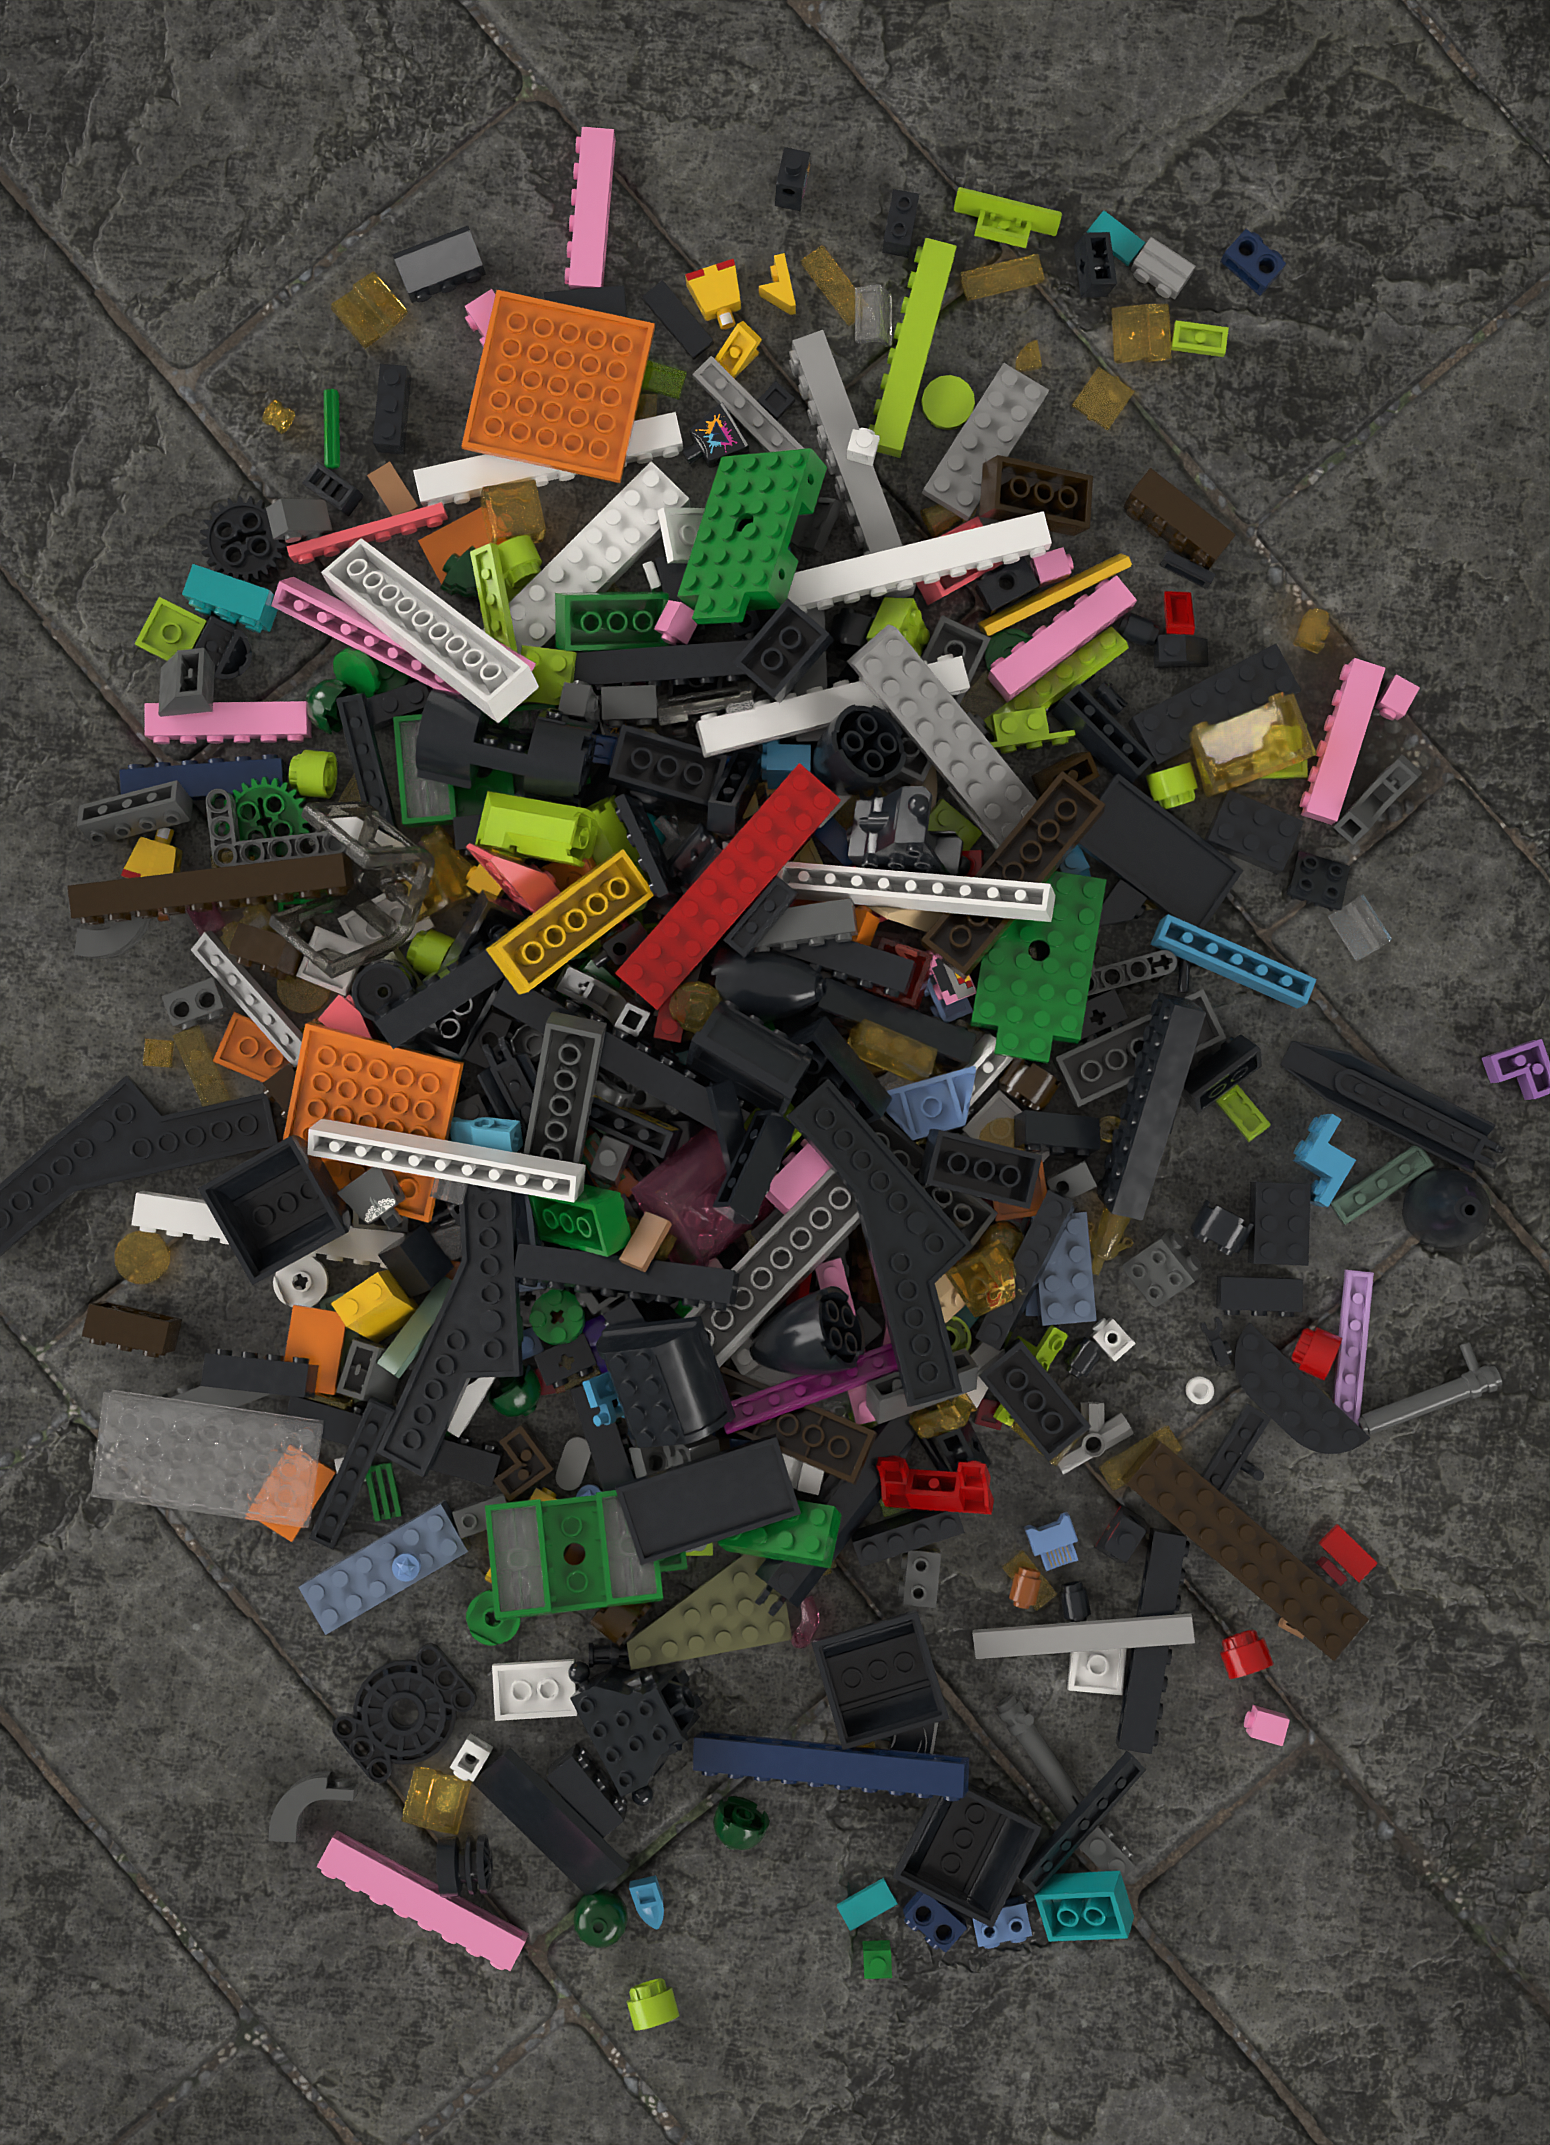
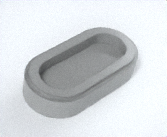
[556,1436,591,1491]

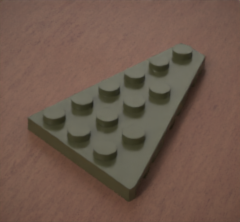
[626,1554,792,1670]

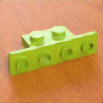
[954,187,1062,248]
[990,707,1075,754]
[993,1325,1068,1426]

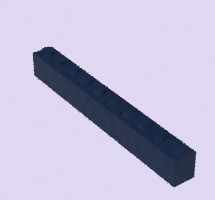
[693,1731,969,1801]

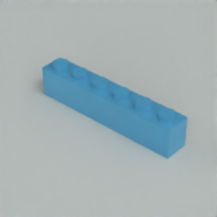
[1150,914,1317,1009]

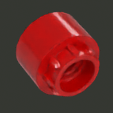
[1291,1327,1343,1381]
[1220,1629,1274,1679]

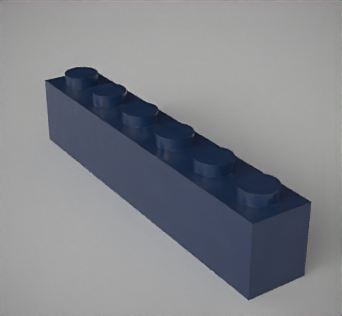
[119,754,288,801]

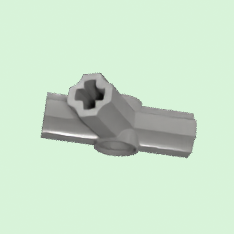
[1053,1402,1134,1475]

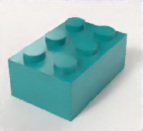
[182,564,278,633]
[1034,1871,1134,1942]

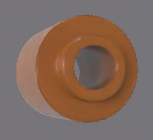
[1009,1566,1042,1609]

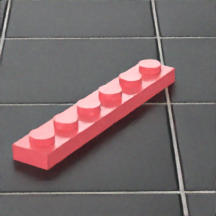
[287,502,448,564]

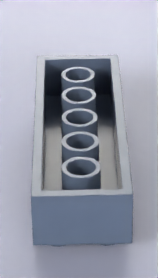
[298,1500,472,1635]

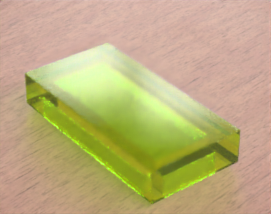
[642,360,687,400]

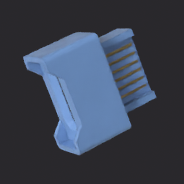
[1024,1512,1078,1572]

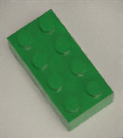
[555,591,669,651]
[528,1184,631,1257]
[718,1500,842,1568]

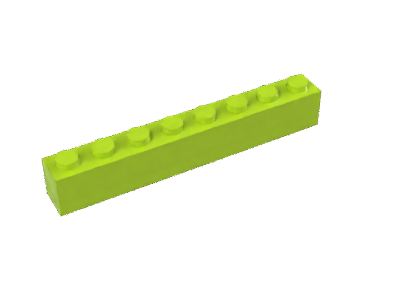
[869,238,957,458]

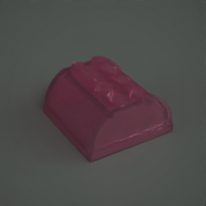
[631,1126,774,1267]

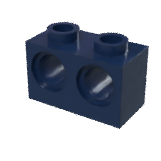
[1220,229,1286,296]
[903,1891,967,1953]

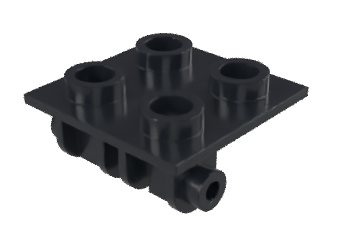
[1286,851,1350,911]

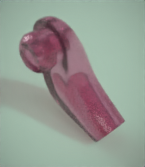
[791,1596,820,1649]

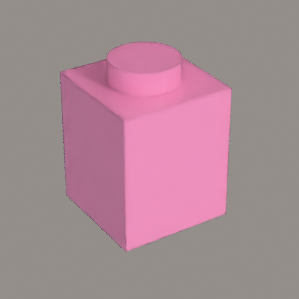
[1030,547,1074,588]
[654,600,697,646]
[1374,675,1420,720]
[1244,1705,1290,1746]

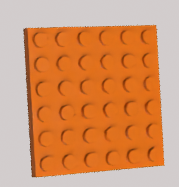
[462,290,655,483]
[283,1022,464,1223]

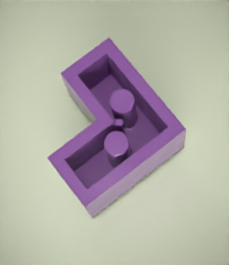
[1482,1039,1550,1100]

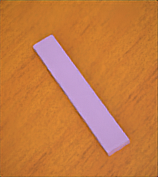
[1332,1270,1374,1426]

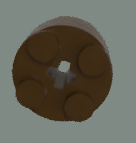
[997,1058,1061,1112]
[589,1602,652,1646]

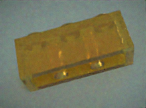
[848,1019,938,1082]

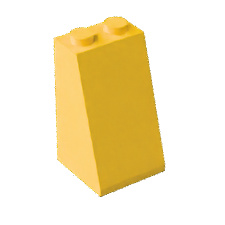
[331,1270,419,1343]

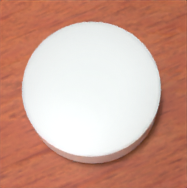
[1186,1376,1214,1404]

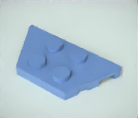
[886,1066,976,1141]

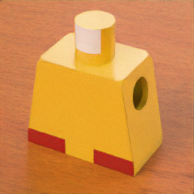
[685,259,741,330]
[121,827,182,878]

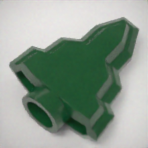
[440,546,479,599]

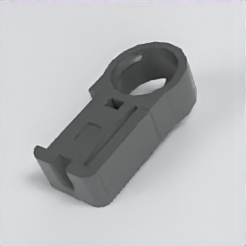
[594,1072,635,1108]

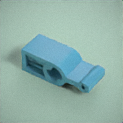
[450,1117,523,1153]

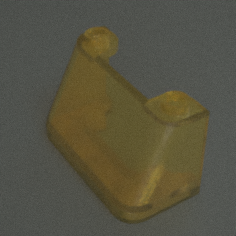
[1189,692,1317,798]

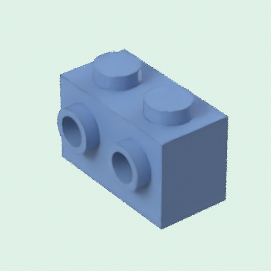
[972,1895,1032,1949]

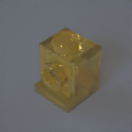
[1293,608,1330,654]

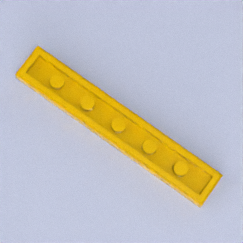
[977,553,1132,636]

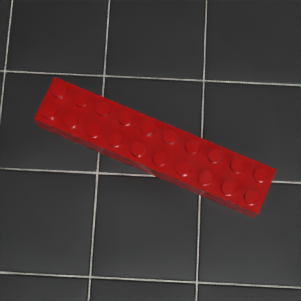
[615,763,841,1010]

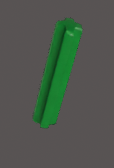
[324,389,340,469]

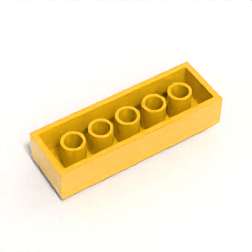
[486,849,654,995]

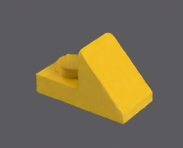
[759,253,796,315]
[715,321,762,379]

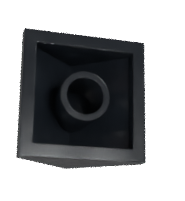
[378,1223,454,1298]

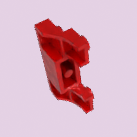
[877,1455,994,1515]

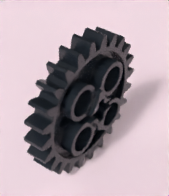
[199,496,288,583]

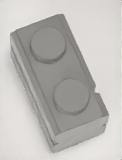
[1131,237,1196,300]

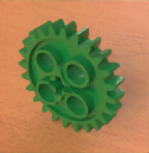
[223,777,312,861]

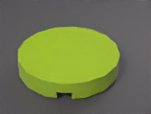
[921,375,975,430]

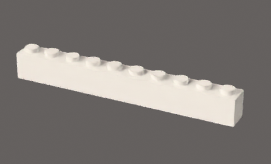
[413,412,683,507]
[787,511,1052,613]
[696,654,970,758]
[777,862,1056,922]
[308,1119,586,1202]
[132,1191,409,1269]

